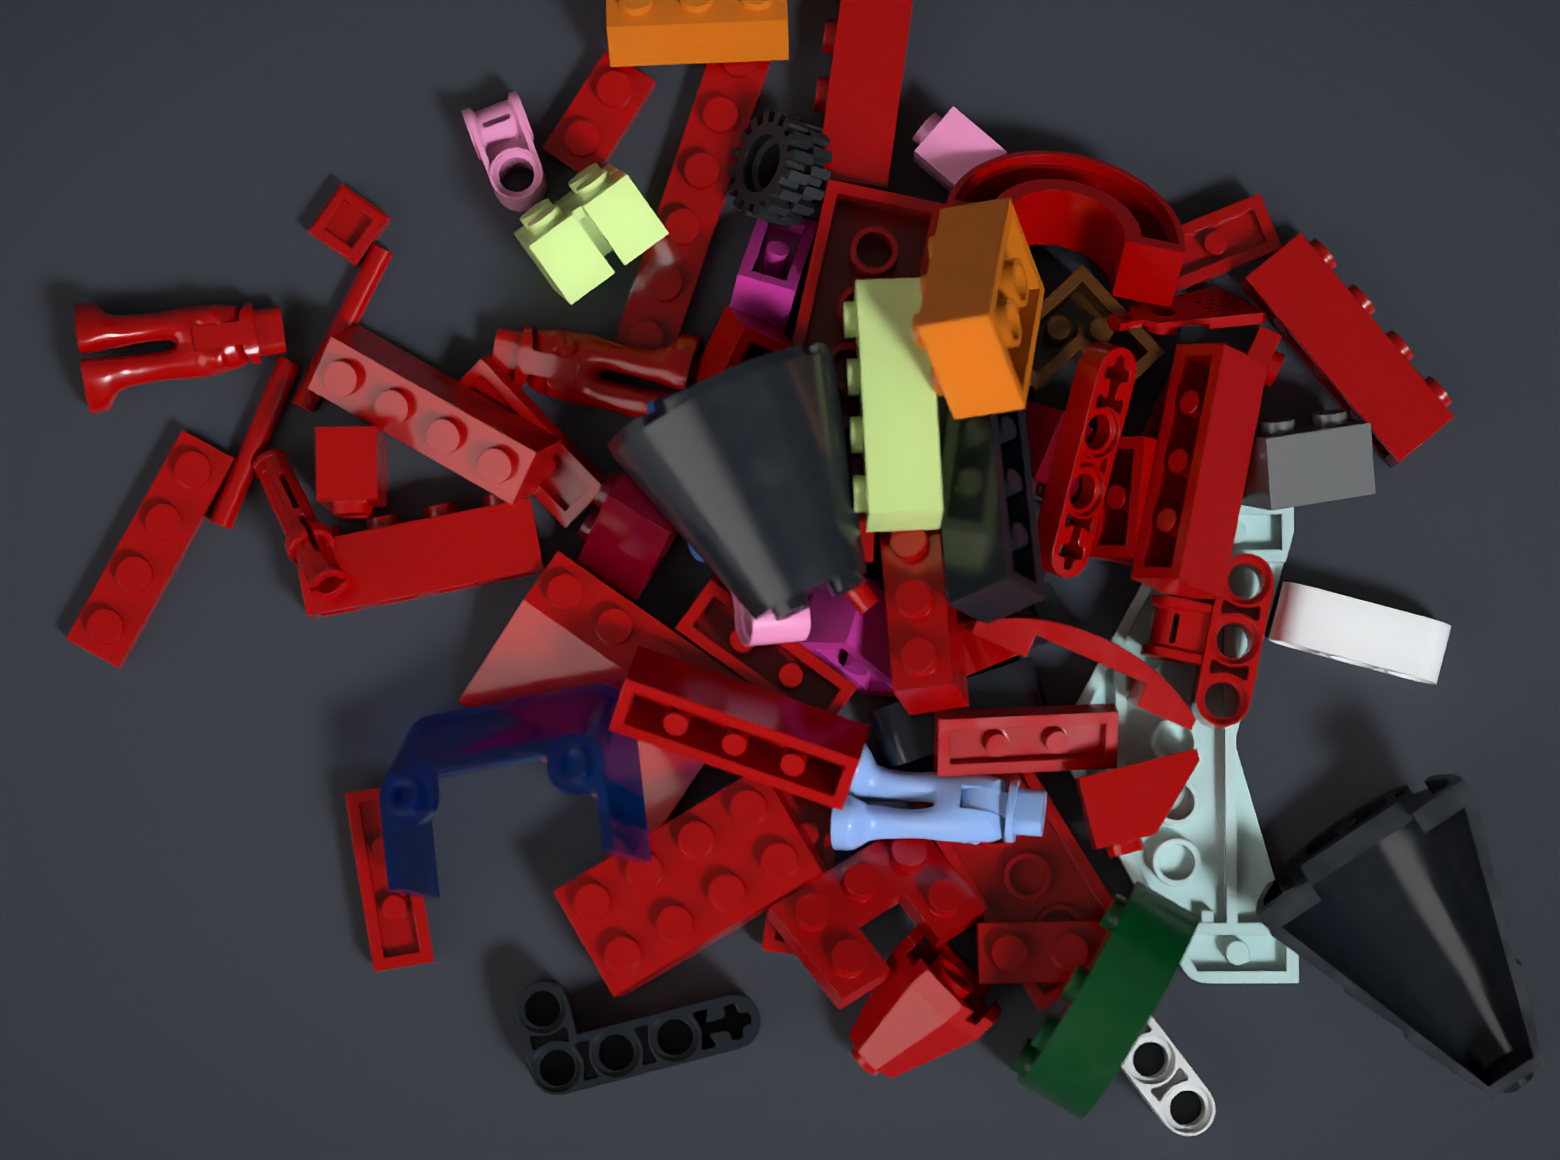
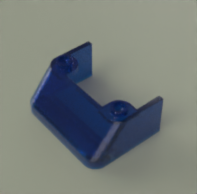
[379,684,651,900]

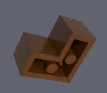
[1027,264,1165,398]

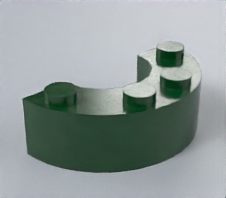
[1010,881,1201,1119]

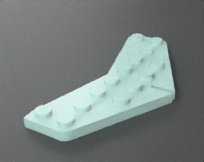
[1070,505,1299,983]

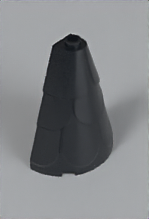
[1256,774,1543,1098]

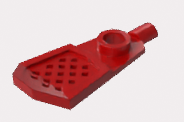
[1107,286,1267,335]

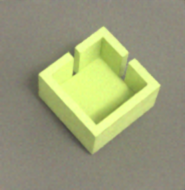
[513,163,669,305]

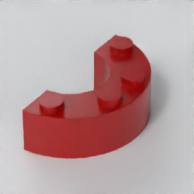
[945,151,1186,308]

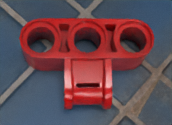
[1140,553,1274,729]

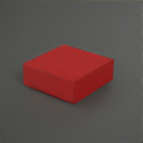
[307,183,392,268]

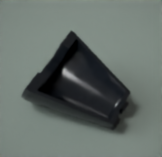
[608,343,867,621]

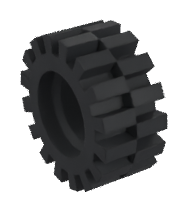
[728,111,832,227]

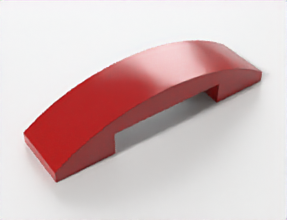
[963,613,1196,730]

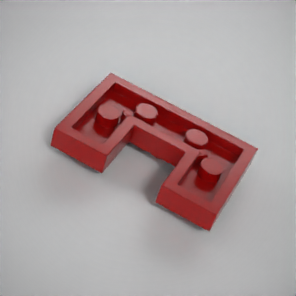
[767,838,986,1010]

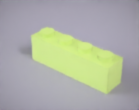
[843,278,943,532]

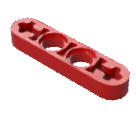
[1037,342,1137,578]

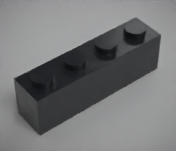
[936,394,1046,624]

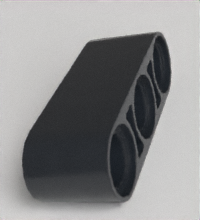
[867,657,1048,769]

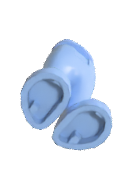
[831,744,1047,851]

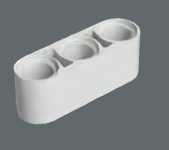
[1268,582,1451,684]
[1120,1017,1216,1136]

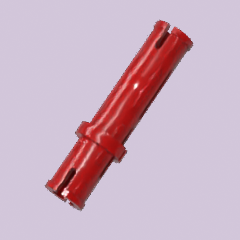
[253,449,348,600]

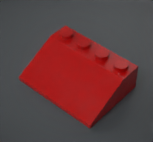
[458,551,749,834]

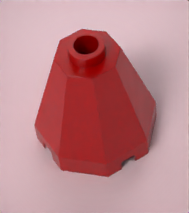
[849,925,1002,1078]

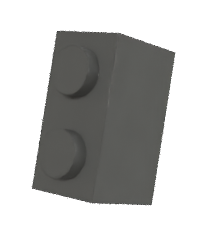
[1241,409,1376,511]

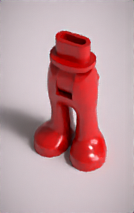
[74,301,287,414]
[492,325,705,419]

